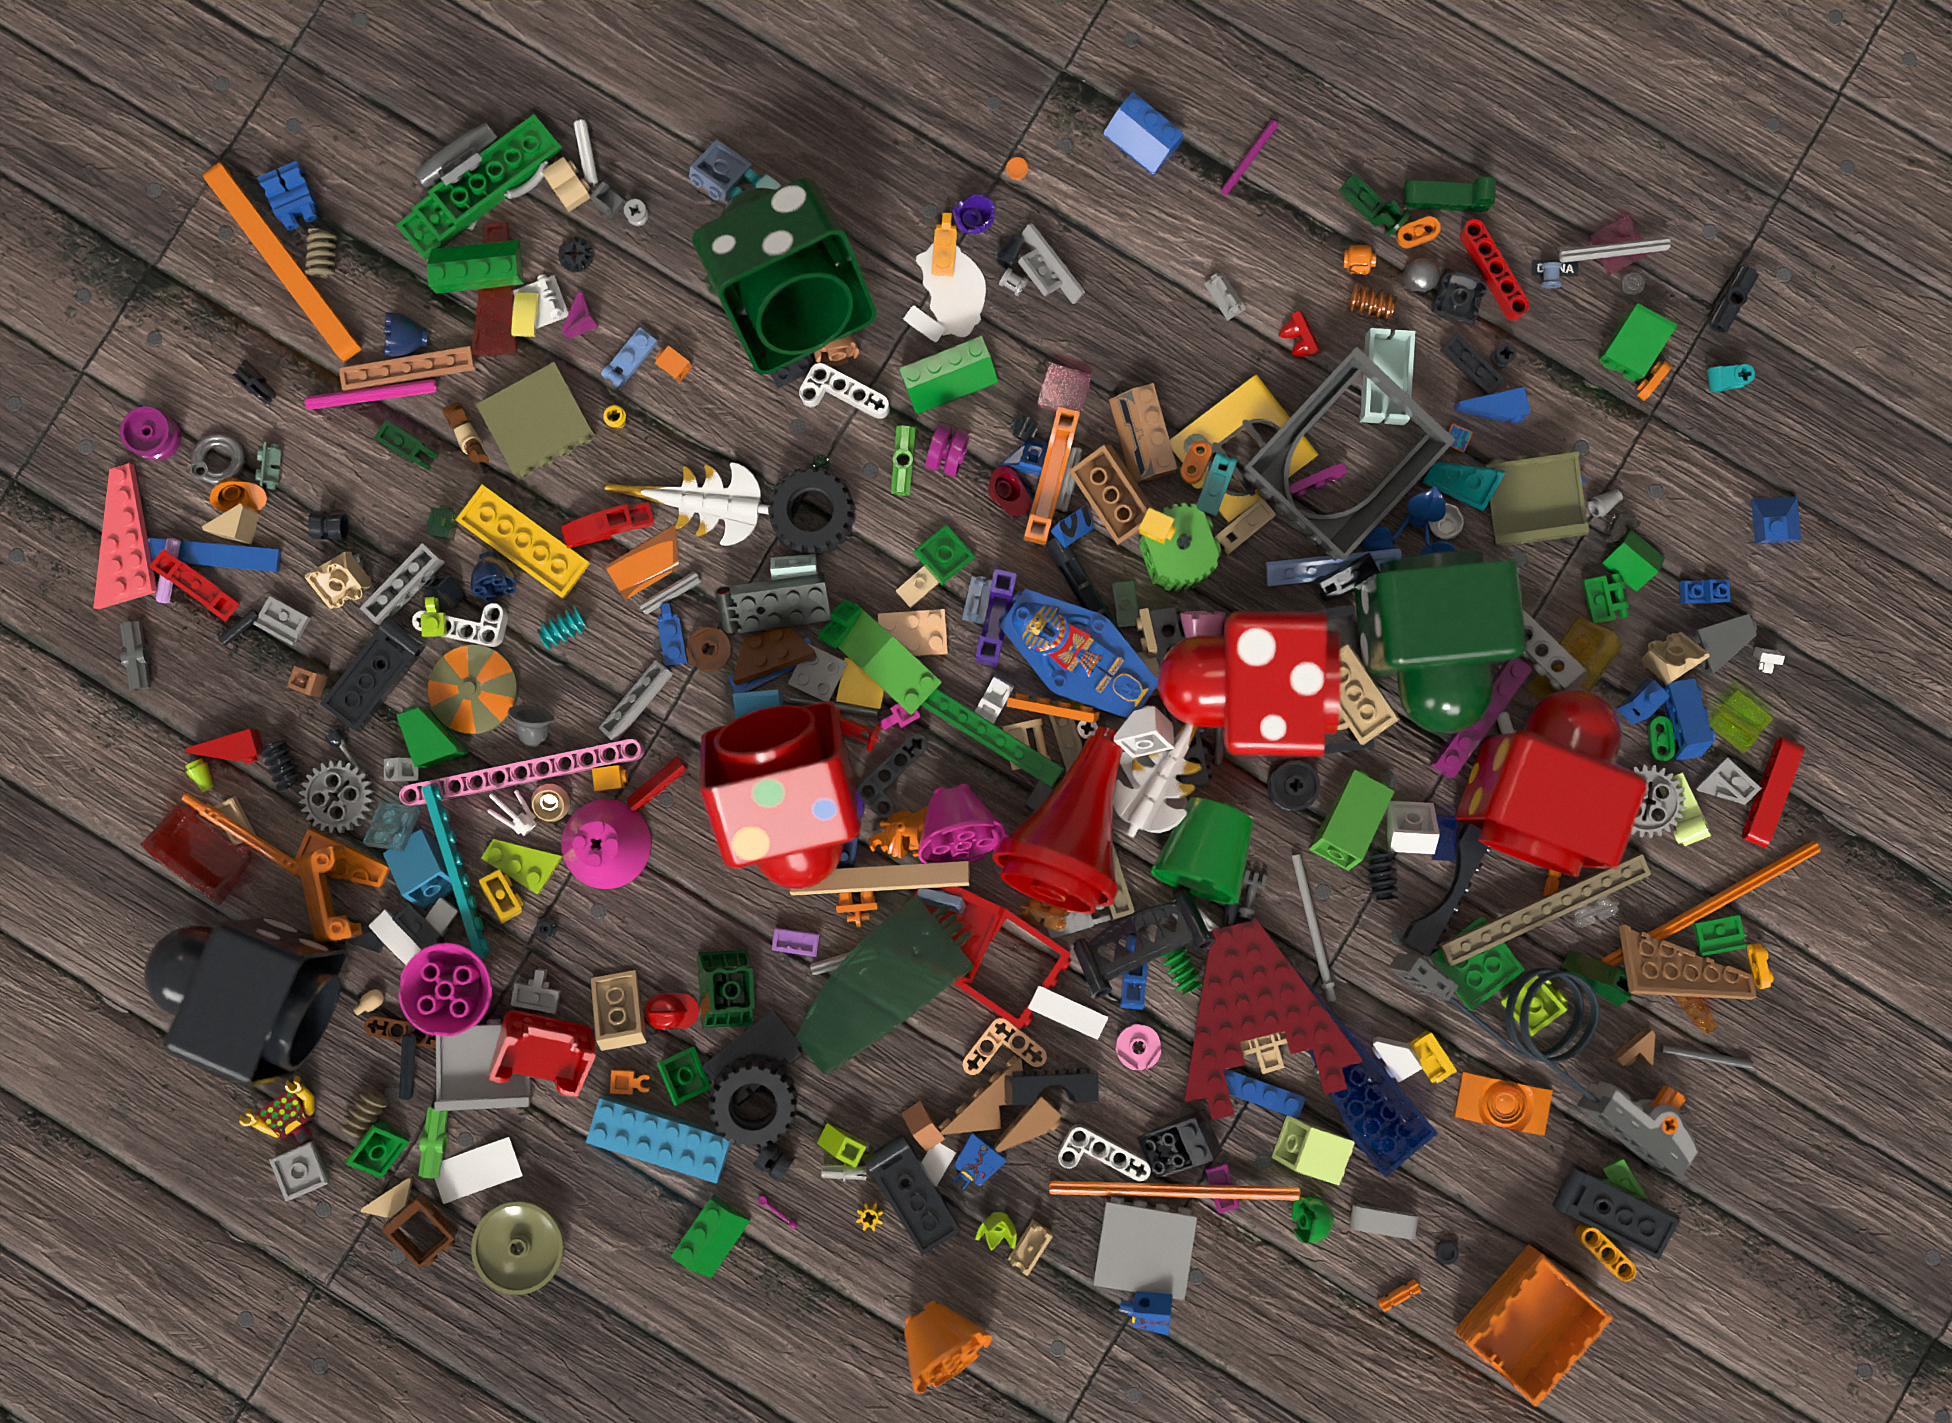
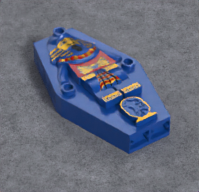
[999,589,1158,719]

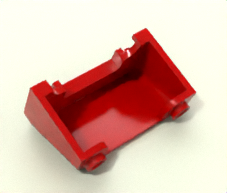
[488,1010,596,1097]

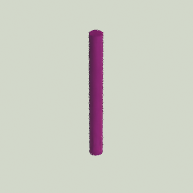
[1220,120,1278,196]

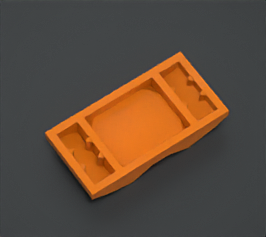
[1454,1071,1553,1135]

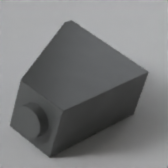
[1690,614,1757,674]

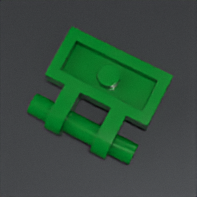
[1582,573,1630,625]

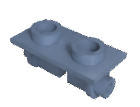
[962,576,992,624]

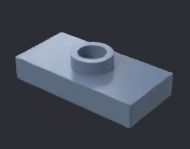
[917,888,966,913]

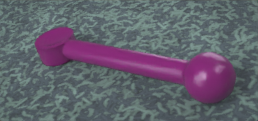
[758,1196,798,1229]

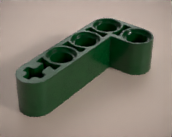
[1403,177,1496,212]

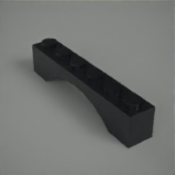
[1401,823,1492,956]

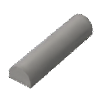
[599,659,674,742]

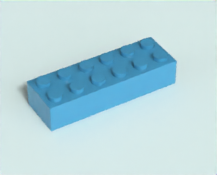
[586,1095,732,1184]

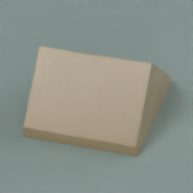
[202,503,260,545]

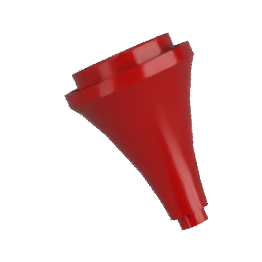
[993,727,1123,914]

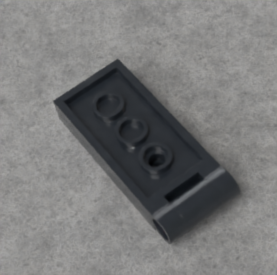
[320,617,426,732]
[863,1133,961,1255]
[1552,1164,1680,1260]

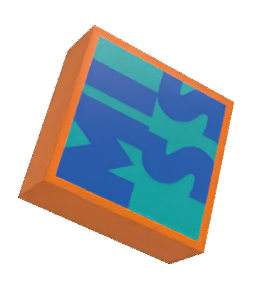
[1448,423,1473,454]

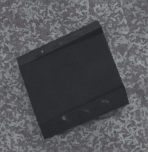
[1431,268,1488,325]

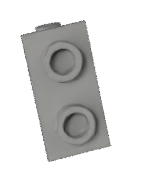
[1204,272,1246,321]

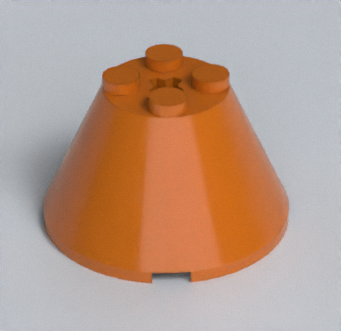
[904,1300,992,1394]

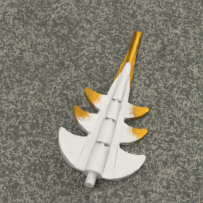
[605,462,770,546]
[1113,723,1202,838]

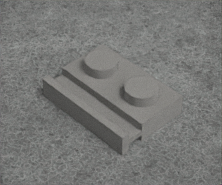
[254,596,311,646]

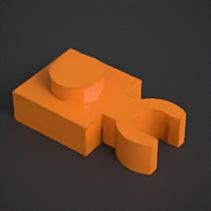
[610,1069,651,1095]

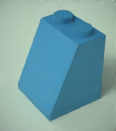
[733,690,784,719]
[383,829,454,910]

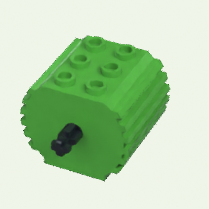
[1138,503,1221,592]

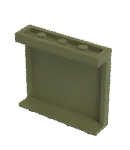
[476,362,596,478]
[1486,449,1589,547]

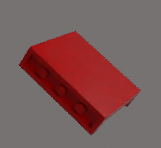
[887,886,1006,985]

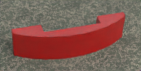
[149,549,240,622]

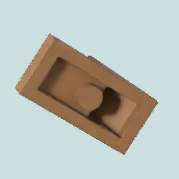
[1611,1028,1655,1067]

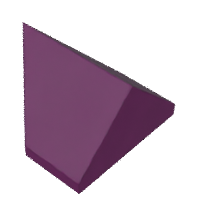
[561,291,598,339]

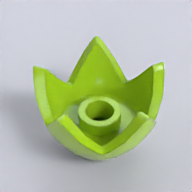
[975,1212,1017,1251]

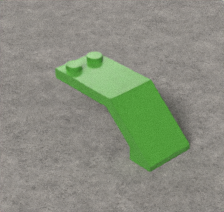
[837,603,942,715]

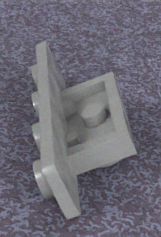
[1018,223,1085,304]

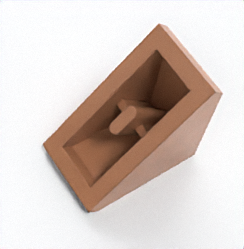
[287,666,328,698]
[901,1100,945,1152]

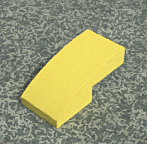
[511,292,539,337]

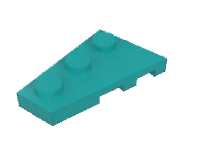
[1423,461,1505,511]

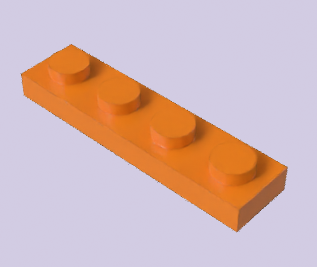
[1007,693,1100,723]

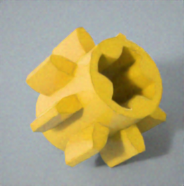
[856,1201,884,1231]

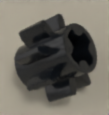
[1011,414,1039,442]

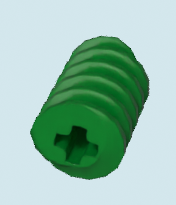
[1160,947,1203,995]

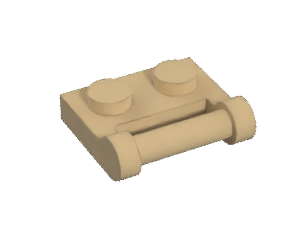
[1002,718,1051,771]

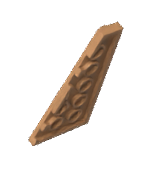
[1619,924,1757,1000]

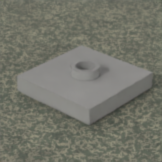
[269,1140,330,1202]

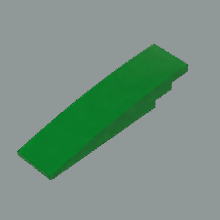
[396,114,562,260]

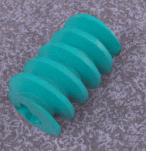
[537,606,589,649]

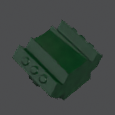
[697,949,755,1029]

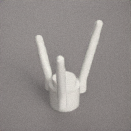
[487,790,537,836]

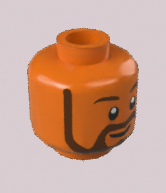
[1344,245,1376,275]

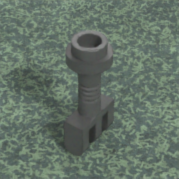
[1238,868,1268,920]

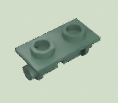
[255,442,282,490]

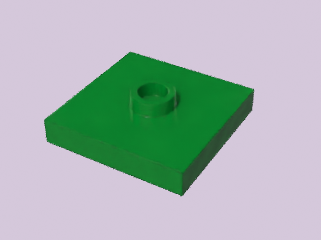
[913,524,976,585]

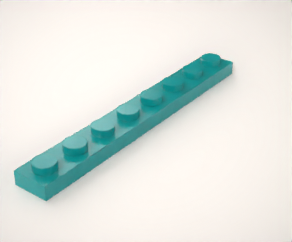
[421,783,490,959]

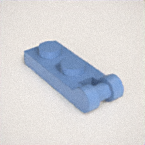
[601,327,658,389]

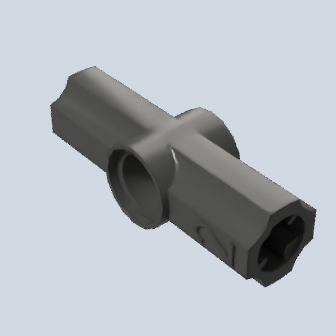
[120,621,151,691]

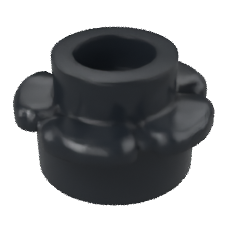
[534,918,557,940]

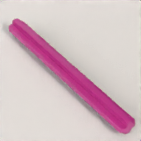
[304,379,437,410]

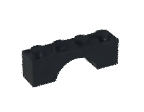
[1004,1068,1099,1105]

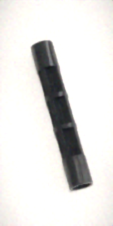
[1045,537,1129,644]

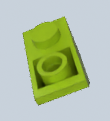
[817,1122,868,1168]

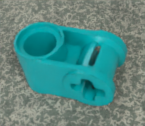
[1707,364,1755,392]

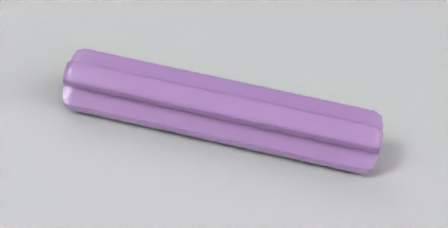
[156,538,181,603]

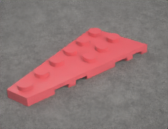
[93,463,157,609]

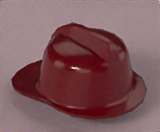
[988,466,1031,517]

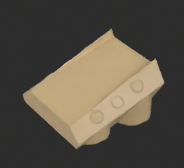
[305,552,372,609]
[1641,632,1710,686]

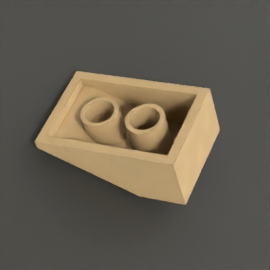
[591,970,647,1051]

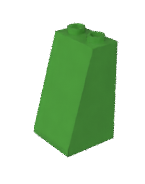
[1309,770,1395,871]

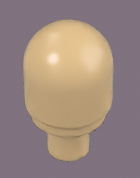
[353,989,384,1015]

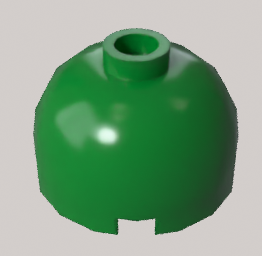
[1291,1196,1334,1244]

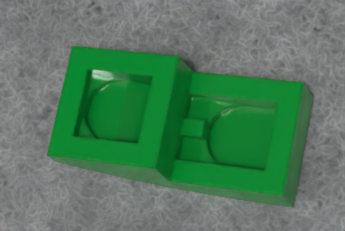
[817,599,862,649]

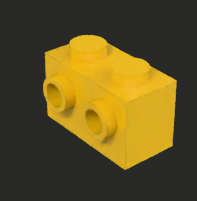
[479,869,523,924]

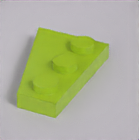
[481,839,563,894]

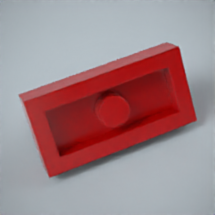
[1278,311,1323,357]

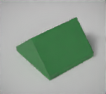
[1601,529,1665,592]
[657,1046,711,1106]
[345,1120,409,1178]

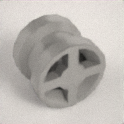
[624,199,649,226]

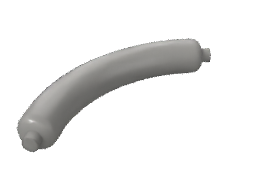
[504,161,549,199]

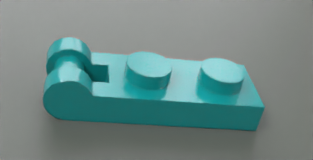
[1197,451,1238,517]

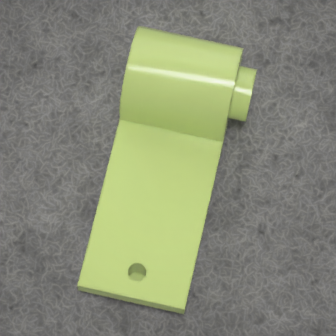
[1658,772,1712,846]

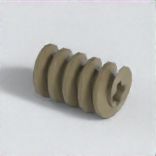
[305,229,337,279]
[338,1086,388,1138]

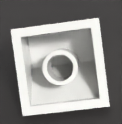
[1114,706,1174,758]
[1387,801,1440,854]

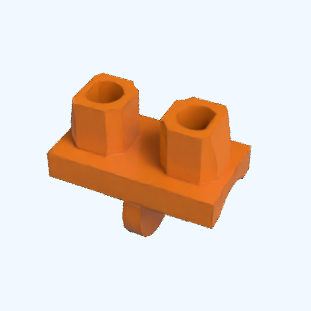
[836,891,879,928]

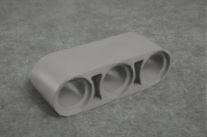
[1349,1204,1418,1239]

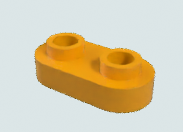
[1747,943,1773,989]

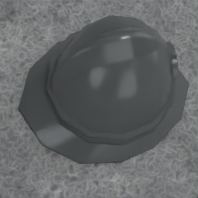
[507,705,554,748]

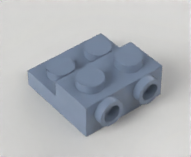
[689,139,752,202]

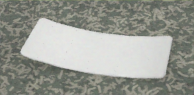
[903,305,946,342]

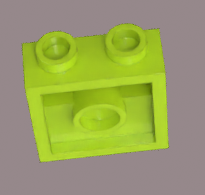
[1501,973,1568,1037]

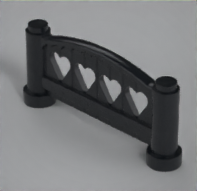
[1073,890,1216,999]

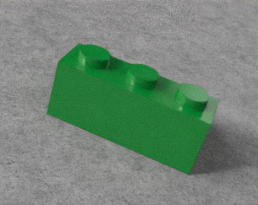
[671,1194,751,1278]

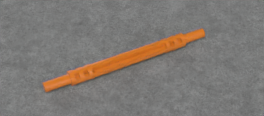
[182,793,301,877]

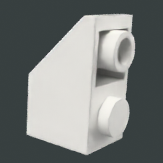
[1372,1036,1422,1082]

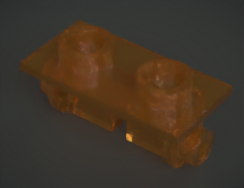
[1020,899,1070,931]

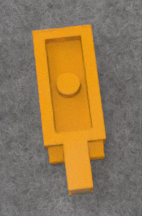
[931,212,957,277]

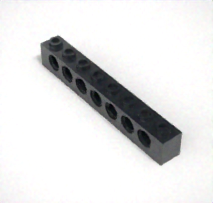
[1149,607,1212,786]

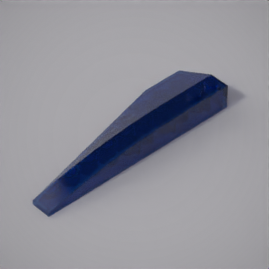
[1284,956,1438,1178]

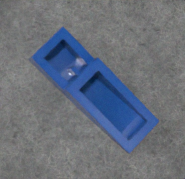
[1120,935,1149,1010]

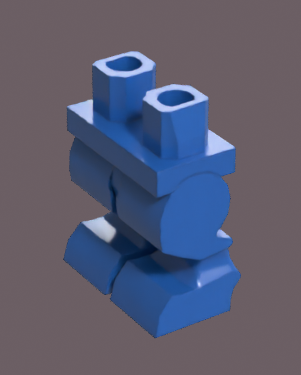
[257,160,319,230]

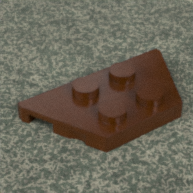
[732,626,817,686]

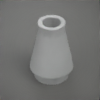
[1588,489,1623,517]

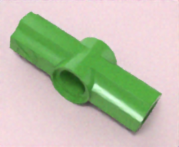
[891,426,916,496]
[418,1106,449,1178]

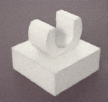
[1753,647,1785,673]

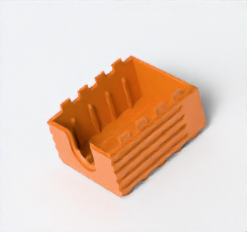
[1453,1244,1613,1406]

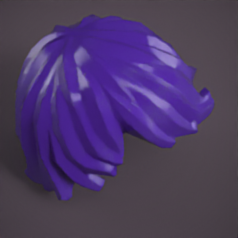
[952,193,995,235]

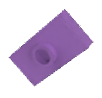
[771,927,820,957]

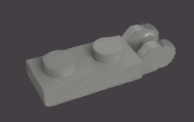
[1044,906,1111,939]

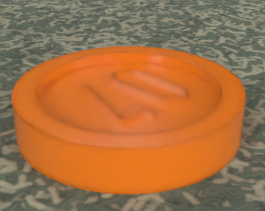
[1006,157,1028,180]

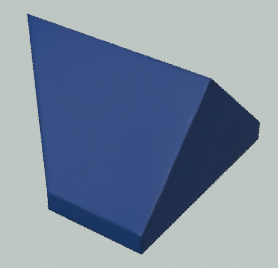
[998,438,1049,477]

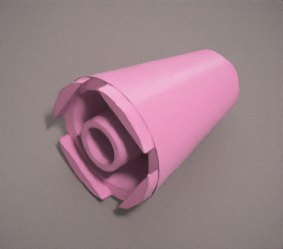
[1181,611,1226,639]

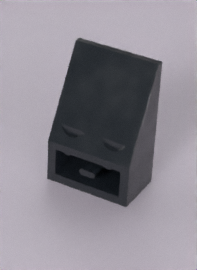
[1137,1109,1222,1180]

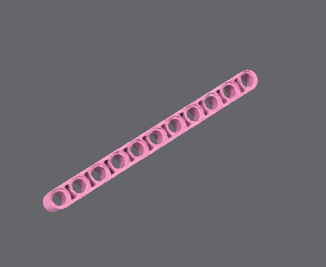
[399,739,645,806]

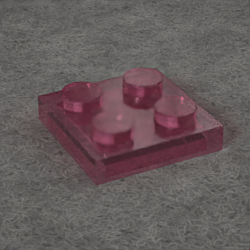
[1588,215,1650,276]
[1037,362,1092,417]

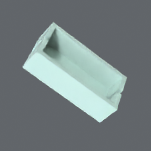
[1360,328,1415,425]

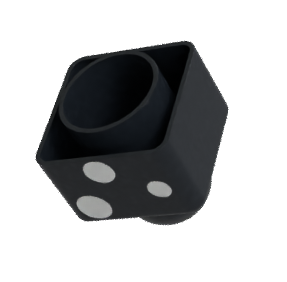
[144,918,347,1088]

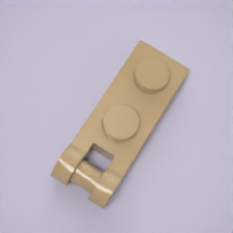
[1214,498,1276,555]

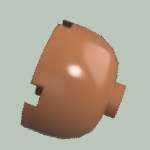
[814,334,859,367]

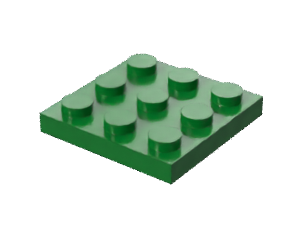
[1428,915,1525,1011]

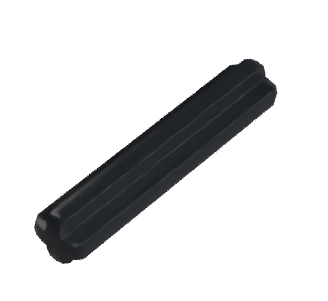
[399,1033,416,1100]

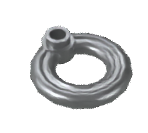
[190,433,245,485]

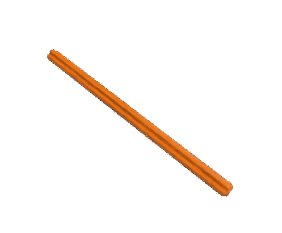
[1601,841,1821,967]
[1049,1181,1300,1200]

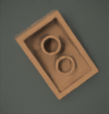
[995,1092,1062,1152]

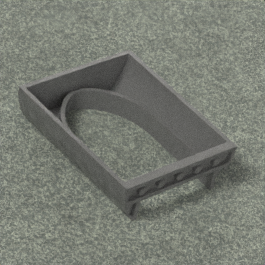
[1243,347,1455,561]

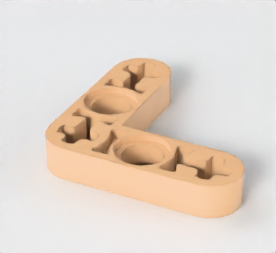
[963,1017,1047,1075]

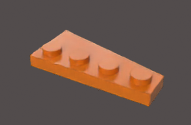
[295,828,390,887]

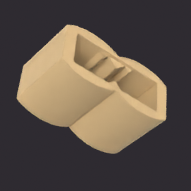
[541,157,591,212]

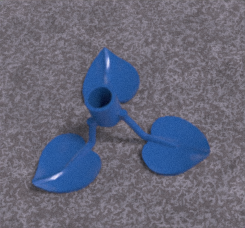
[1359,486,1457,555]

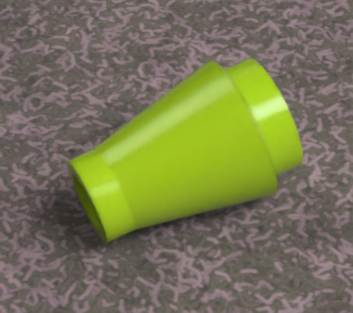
[185,758,215,793]

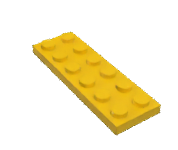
[456,485,591,599]

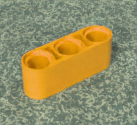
[1575,1223,1636,1281]

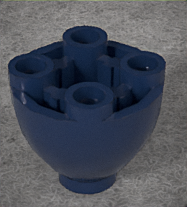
[384,312,427,357]
[470,551,517,602]

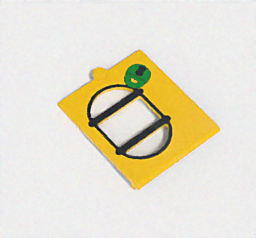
[1170,374,1319,523]

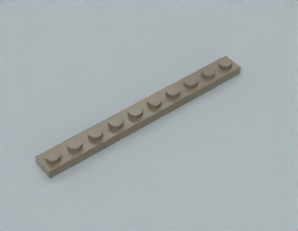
[1049,698,1135,919]
[1439,853,1651,967]

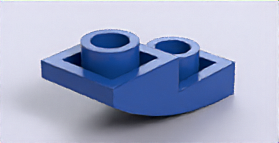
[1679,580,1731,604]

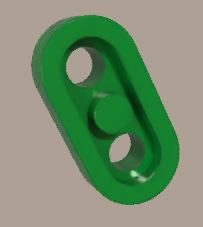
[1647,716,1675,762]

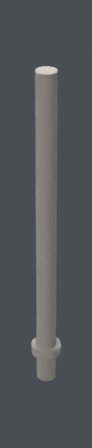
[1292,854,1336,1002]

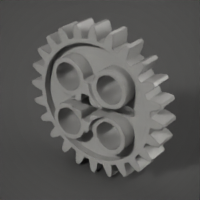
[299,760,375,833]
[1631,765,1686,838]

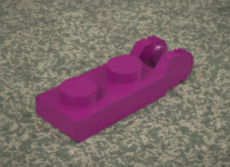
[1289,463,1347,499]

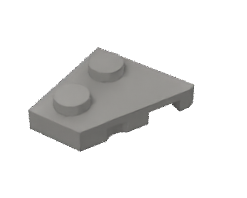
[1695,757,1761,805]

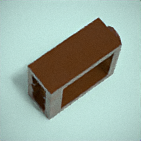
[381,1192,457,1269]

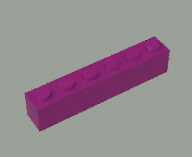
[1430,657,1533,779]

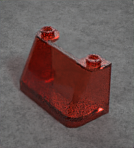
[140,803,252,906]

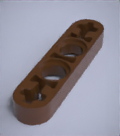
[364,1015,436,1049]

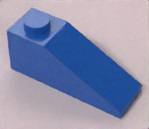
[1454,387,1531,424]

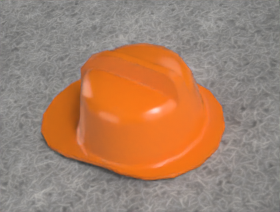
[209,477,267,512]

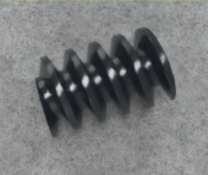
[261,740,302,791]
[1367,853,1399,900]

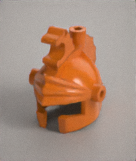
[868,806,928,858]

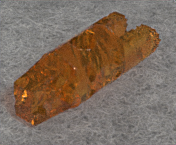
[1674,996,1718,1033]

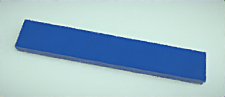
[148,538,281,572]

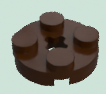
[686,627,732,672]

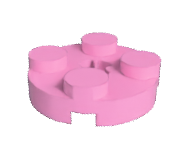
[1116,1024,1161,1070]

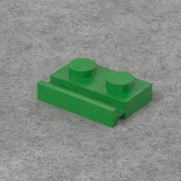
[1693,915,1747,956]

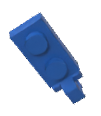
[657,603,688,667]

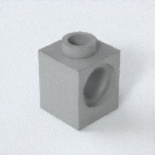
[384,758,418,781]

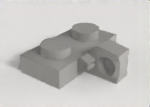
[511,968,561,1014]

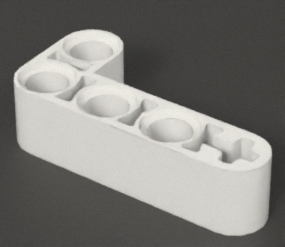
[799,363,890,419]
[412,603,508,647]
[1058,1124,1150,1181]

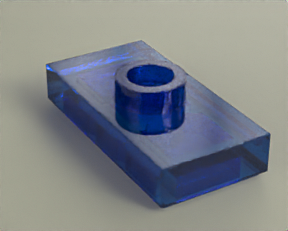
[1431,815,1457,861]

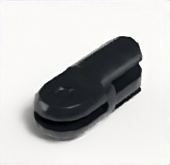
[232,360,276,404]

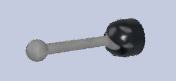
[325,728,366,775]

